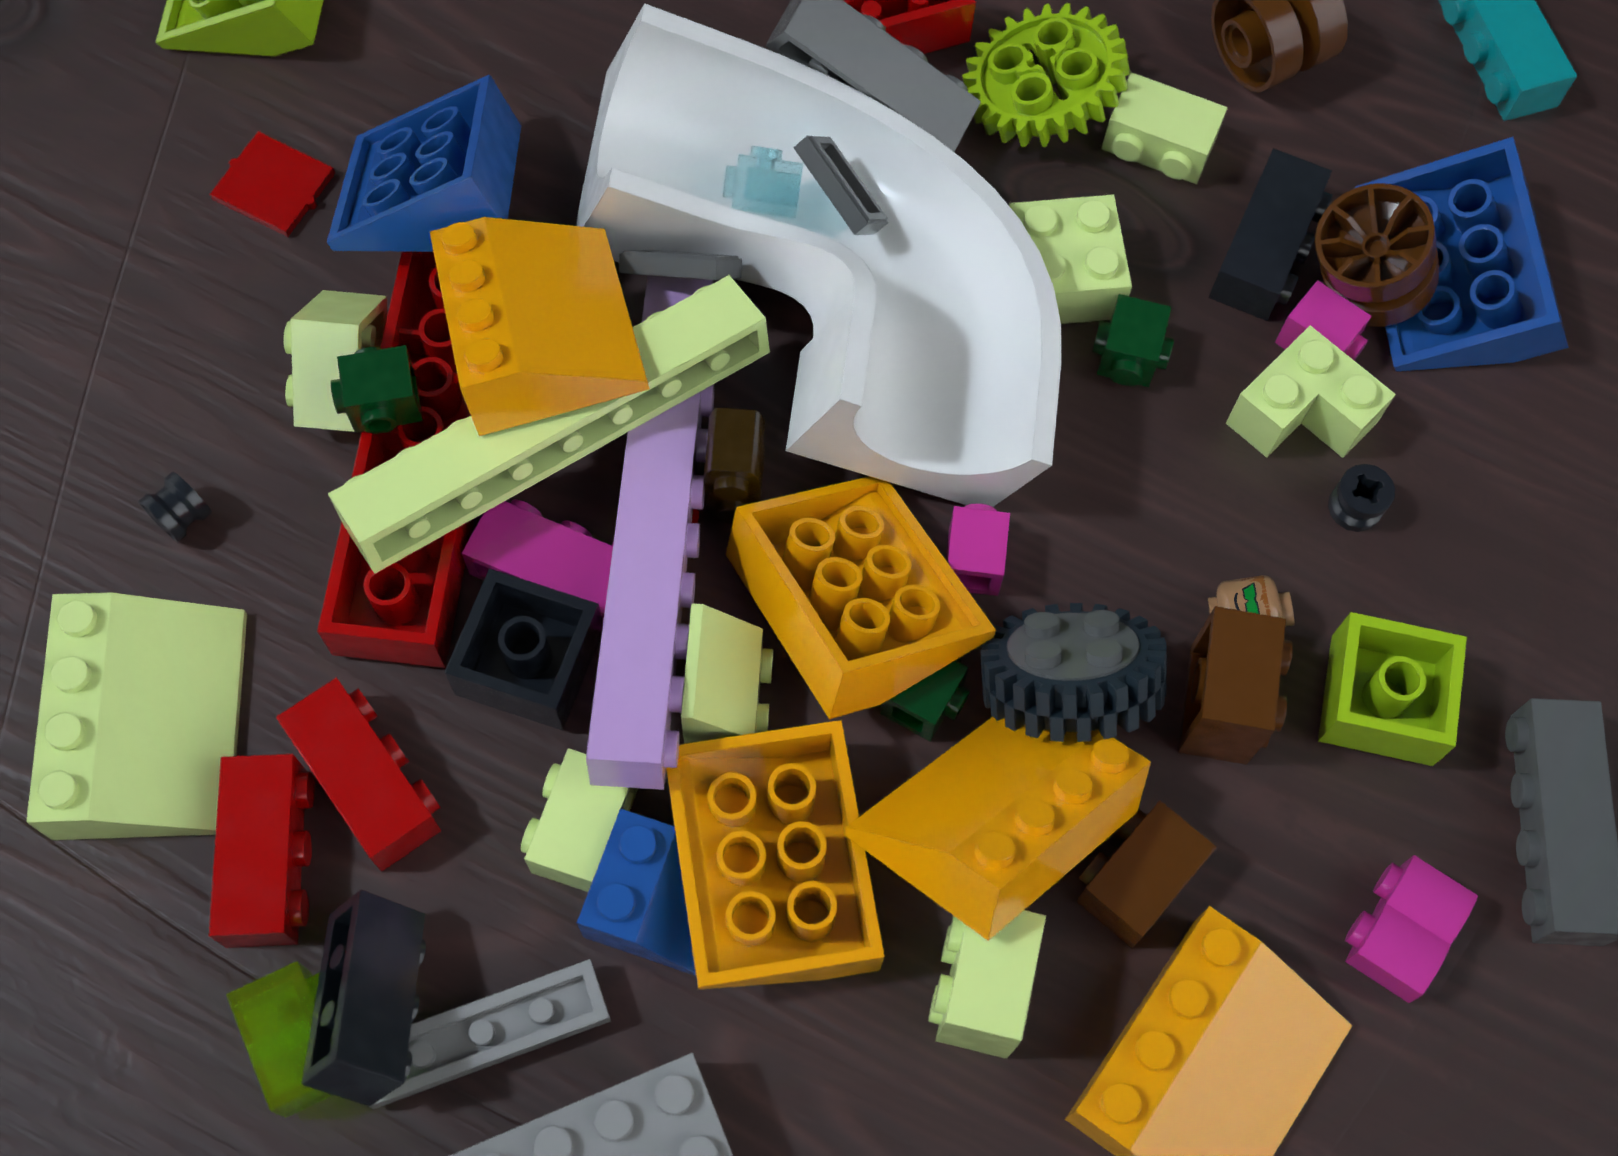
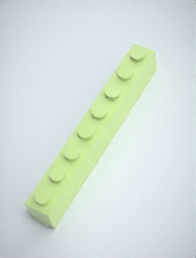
[328,275,770,574]

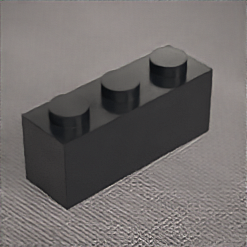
[1208,148,1333,321]
[302,889,426,1107]

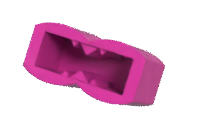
[1345,855,1478,1003]

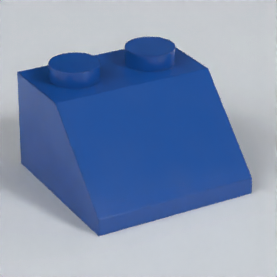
[577,808,696,976]

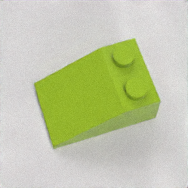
[155,0,323,56]

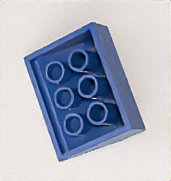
[327,74,521,252]
[1355,137,1569,372]

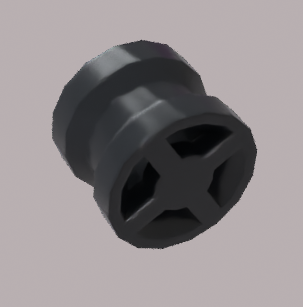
[1328,464,1395,532]
[138,471,212,543]

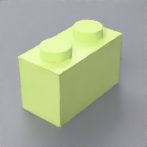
[1102,72,1228,184]
[521,748,638,892]

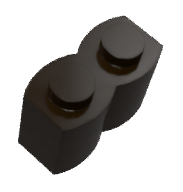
[703,408,765,524]

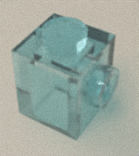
[723,146,803,220]

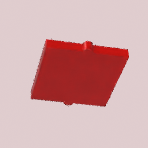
[210,131,336,237]

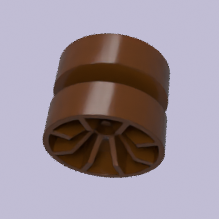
[1211,0,1348,92]
[1315,183,1439,327]

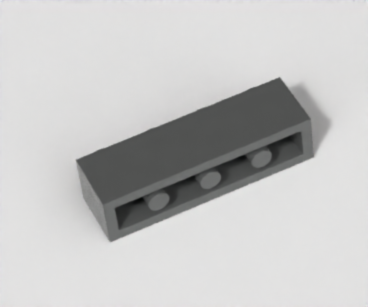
[766,0,981,152]
[1505,698,1618,946]

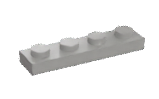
[370,959,611,1109]

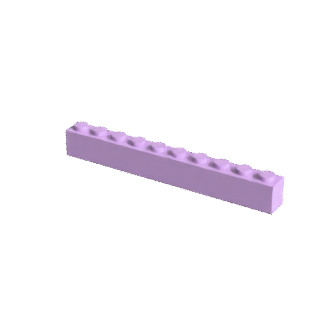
[586,275,714,790]

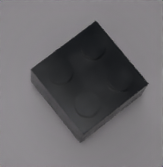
[444,568,603,731]

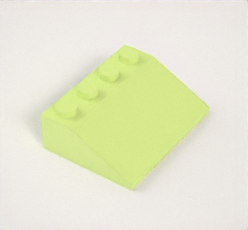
[26,592,247,840]

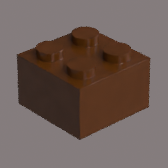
[1178,606,1293,765]

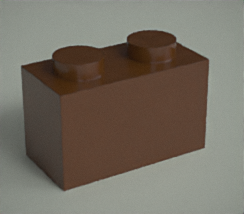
[1076,800,1217,948]

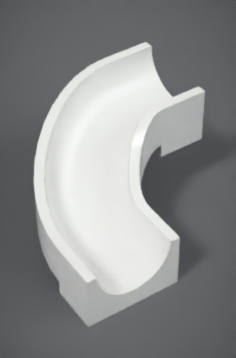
[575,3,1061,507]

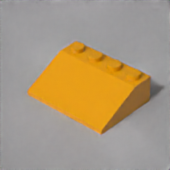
[430,217,650,436]
[726,476,996,720]
[845,717,1151,941]
[666,720,884,990]
[1065,906,1352,1156]

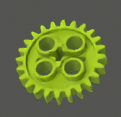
[962,3,1130,147]

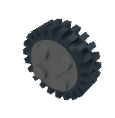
[981,603,1166,742]

